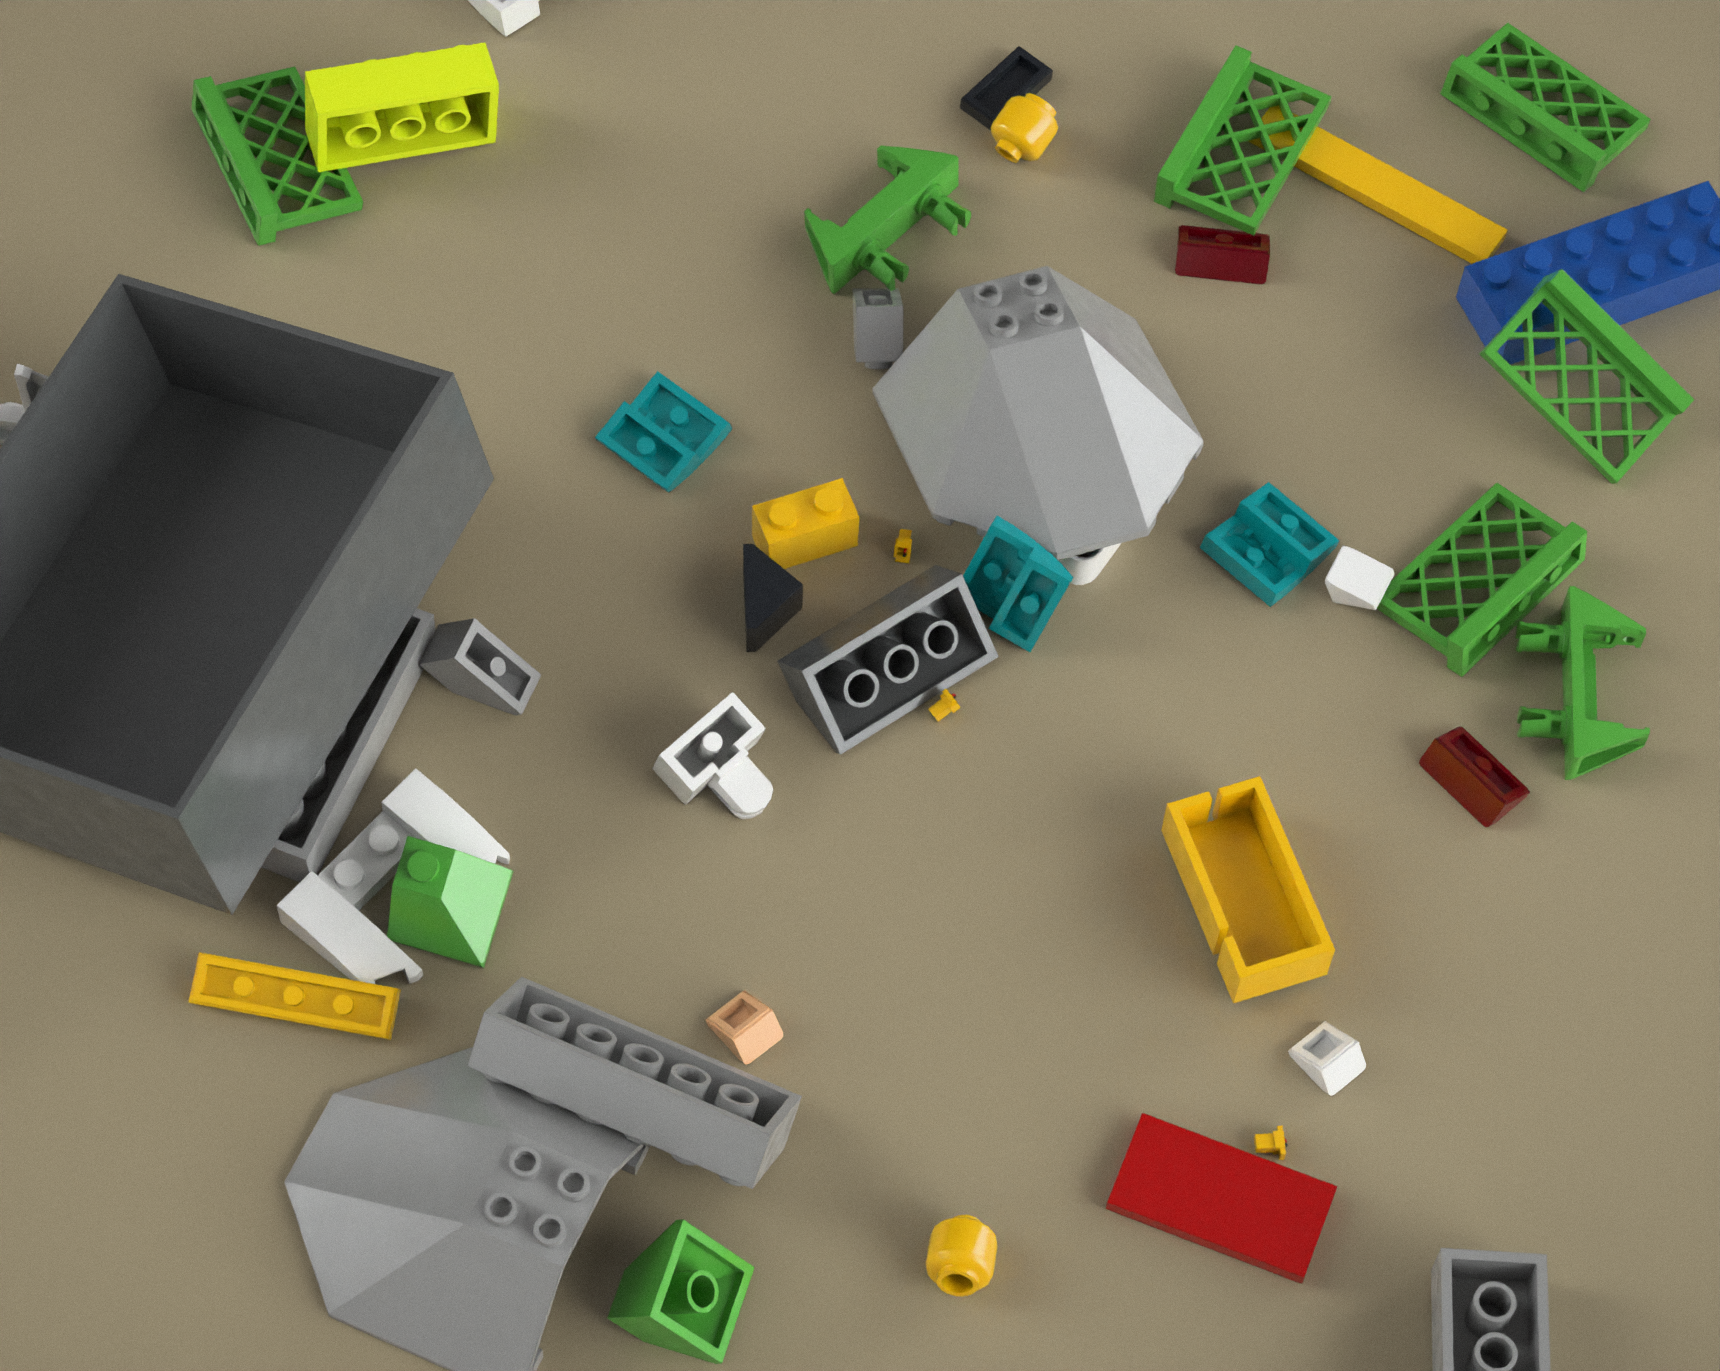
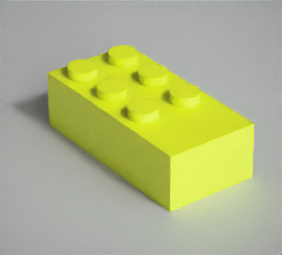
[305,42,499,172]

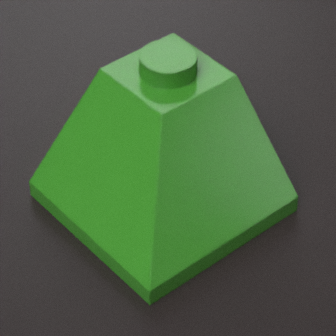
[387,836,514,968]
[607,1219,755,1364]

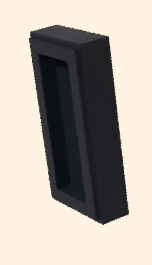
[960,46,1053,131]

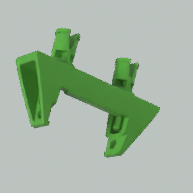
[804,145,972,294]
[1515,586,1650,780]

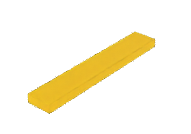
[1249,105,1508,264]

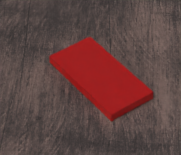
[1106,1113,1338,1284]

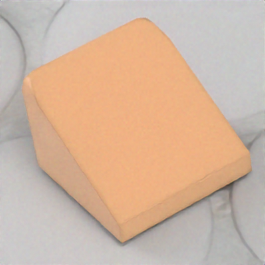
[705,990,783,1065]

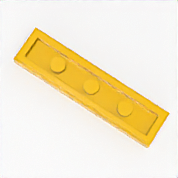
[188,952,401,1040]

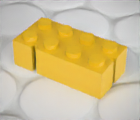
[1161,776,1335,1003]

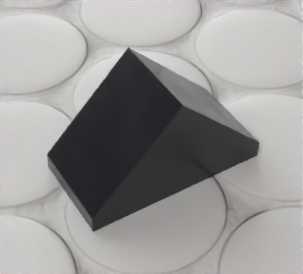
[743,544,803,652]

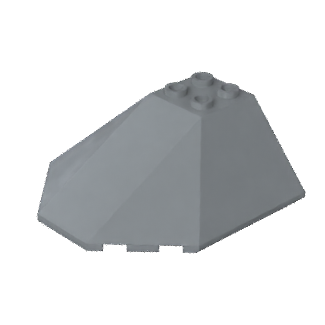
[873,266,1204,560]
[285,1047,651,1371]

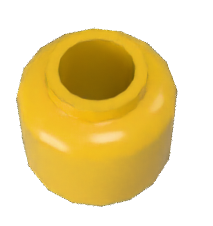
[991,93,1058,163]
[926,1215,998,1296]

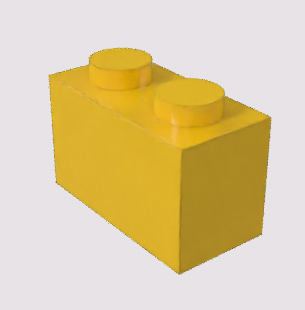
[752,478,859,569]

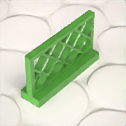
[1440,23,1651,192]
[1154,45,1332,236]
[192,66,363,246]
[1479,269,1695,484]
[1377,483,1587,677]

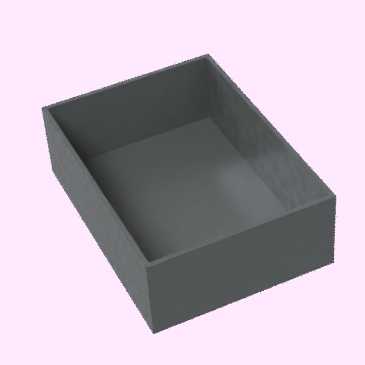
[0,274,494,915]

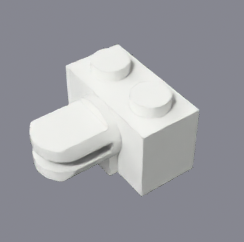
[652,692,773,819]

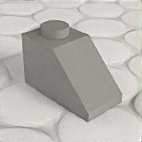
[853,288,903,369]
[419,618,541,716]

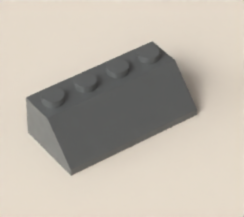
[777,565,999,755]

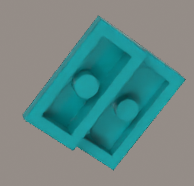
[595,371,733,493]
[1200,482,1340,607]
[963,515,1073,652]

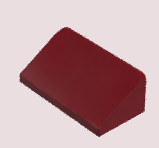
[1175,225,1270,284]
[1419,726,1530,828]

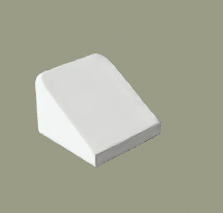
[1325,546,1395,610]
[1288,1021,1366,1096]

